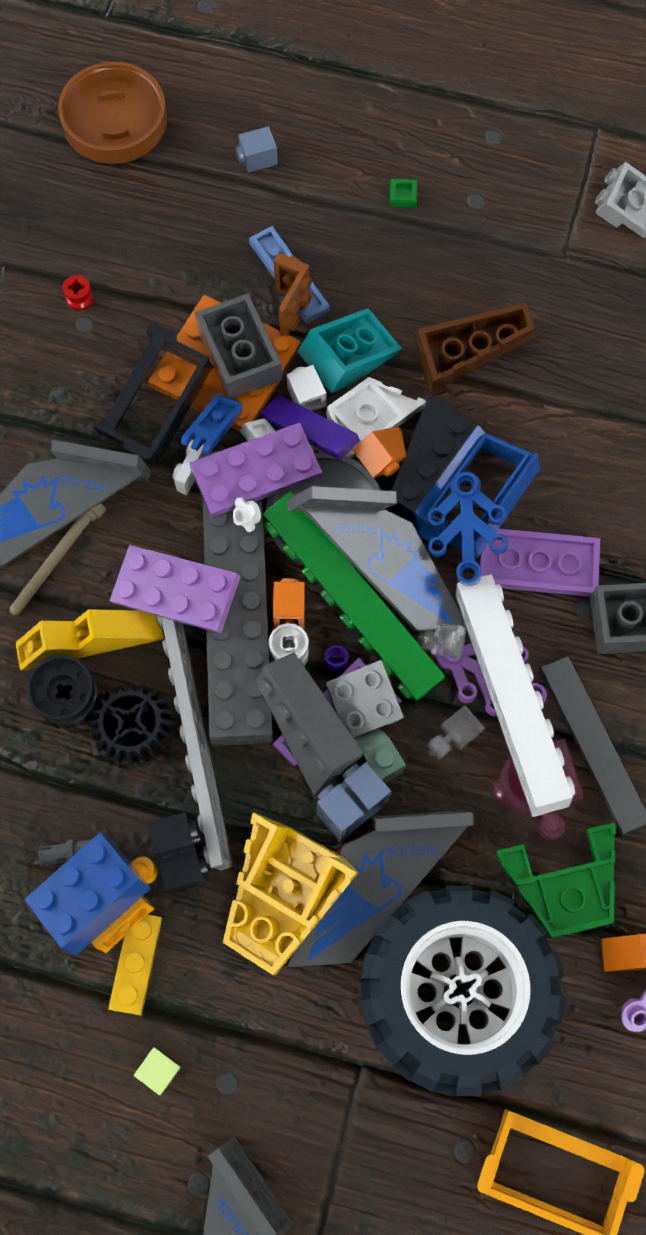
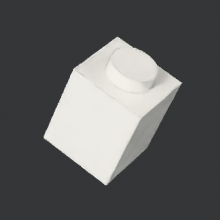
[287,365,326,411]

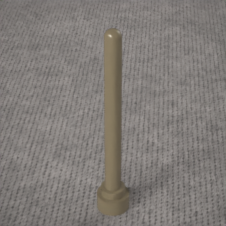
[9,503,106,616]

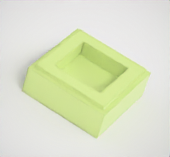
[133,1047,181,1096]

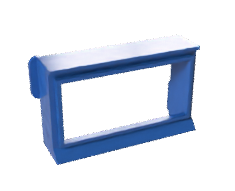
[415,425,541,558]

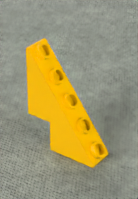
[16,609,164,671]

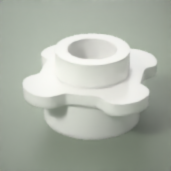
[233,497,261,532]

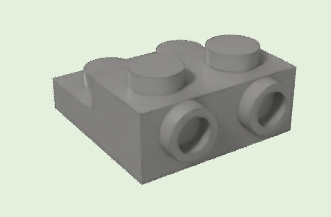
[595,162,646,238]

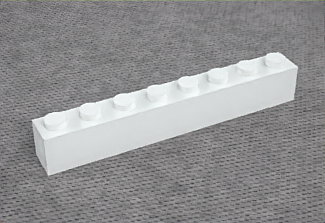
[455,574,575,817]

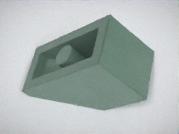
[353,728,406,783]

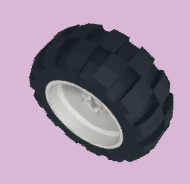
[360,885,566,1096]

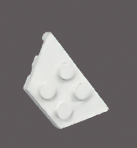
[326,377,426,459]

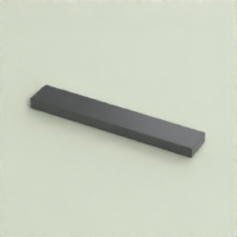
[540,656,646,836]

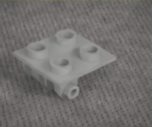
[326,660,404,738]

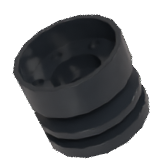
[27,655,100,728]

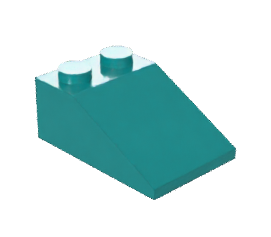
[297,308,402,393]

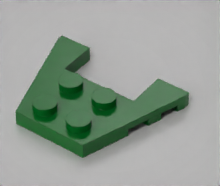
[495,822,616,939]

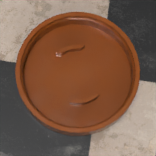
[58,62,167,164]

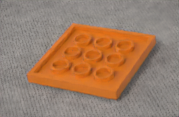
[148,295,301,431]

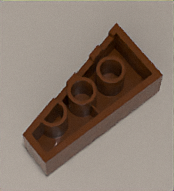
[415,302,535,393]

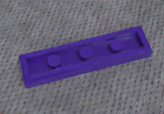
[260,395,360,460]

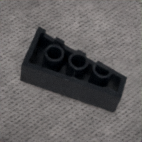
[388,394,477,524]

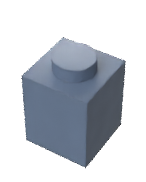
[235,126,278,173]

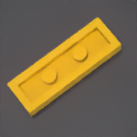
[108,915,162,1016]

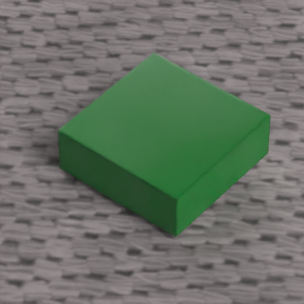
[390,179,417,208]

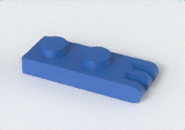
[181,393,243,456]

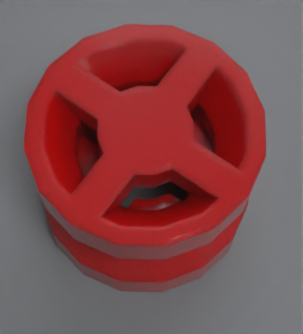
[62,275,93,311]

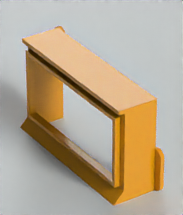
[477,1109,644,1235]

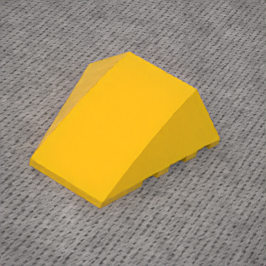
[223,813,358,975]

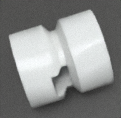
[269,623,309,666]

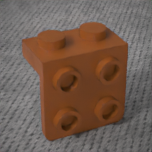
[273,252,313,337]

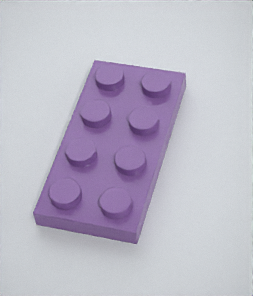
[189,423,322,518]
[479,529,600,597]
[109,545,241,634]

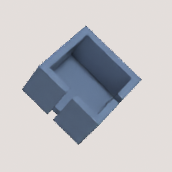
[317,762,391,843]

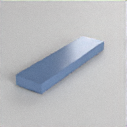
[249,226,330,324]

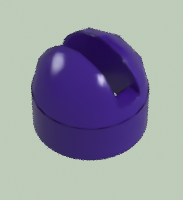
[324,645,349,672]

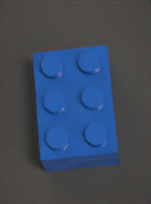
[24,832,151,956]

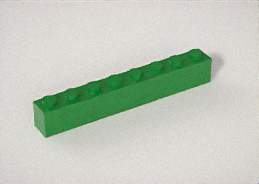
[263,491,446,702]

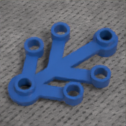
[428,472,508,586]

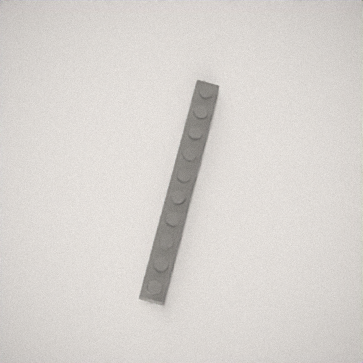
[157,616,233,870]

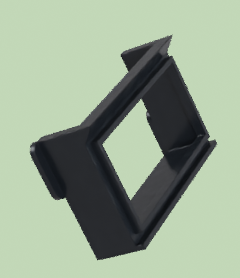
[93,323,213,464]

